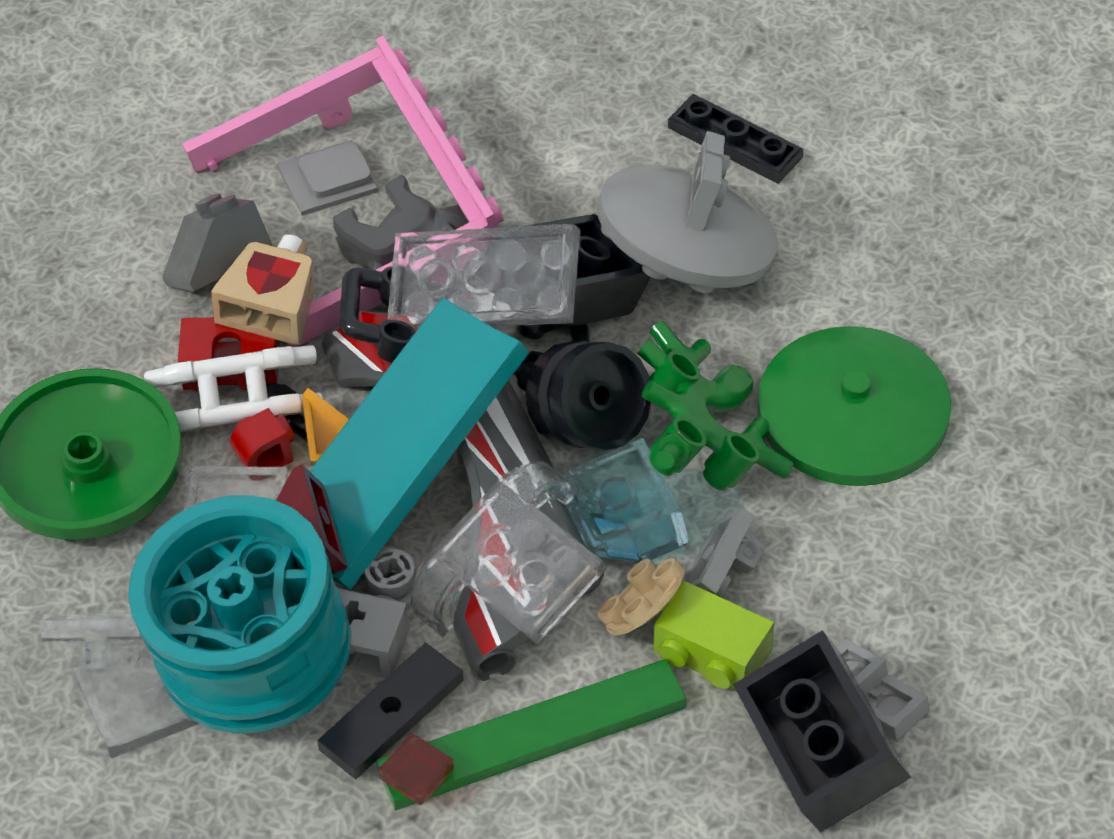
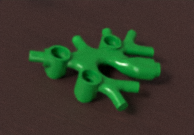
[637,321,793,491]

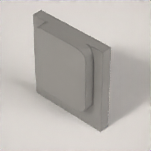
[277,140,378,216]

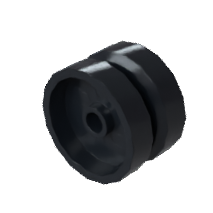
[525,341,651,450]

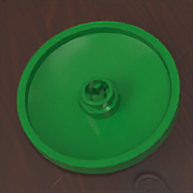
[758,326,951,486]
[0,368,183,540]

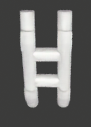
[144,345,323,433]

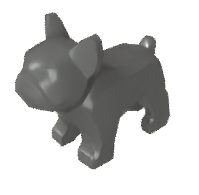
[333,175,469,275]

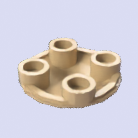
[597,558,685,636]

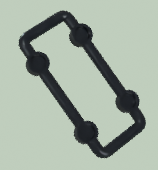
[339,266,590,392]

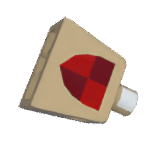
[211,234,315,346]

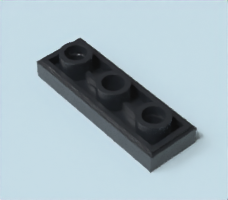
[668,94,804,184]
[317,642,464,780]

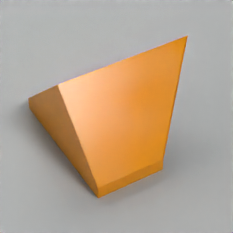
[302,388,349,466]

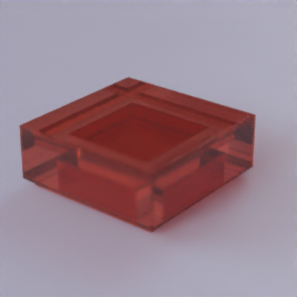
[379,733,454,805]

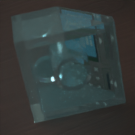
[552,438,690,562]

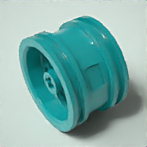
[128,495,352,734]

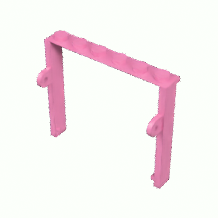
[182,36,504,347]

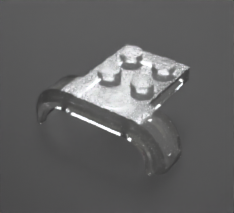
[411,461,607,644]

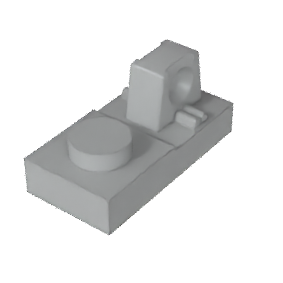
[684,506,765,597]

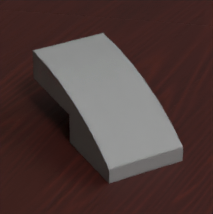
[837,639,930,742]

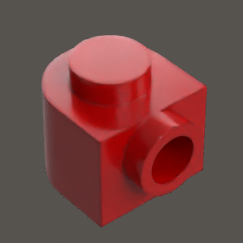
[230,408,295,477]

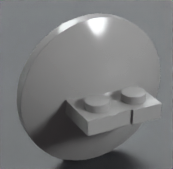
[597,131,778,293]

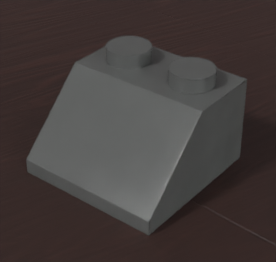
[162,193,273,292]

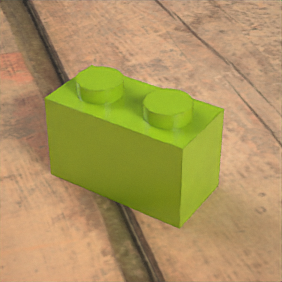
[654,581,774,690]

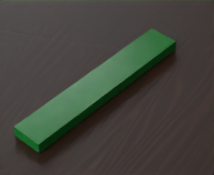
[376,659,687,811]

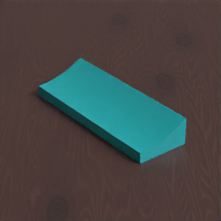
[310,297,529,590]

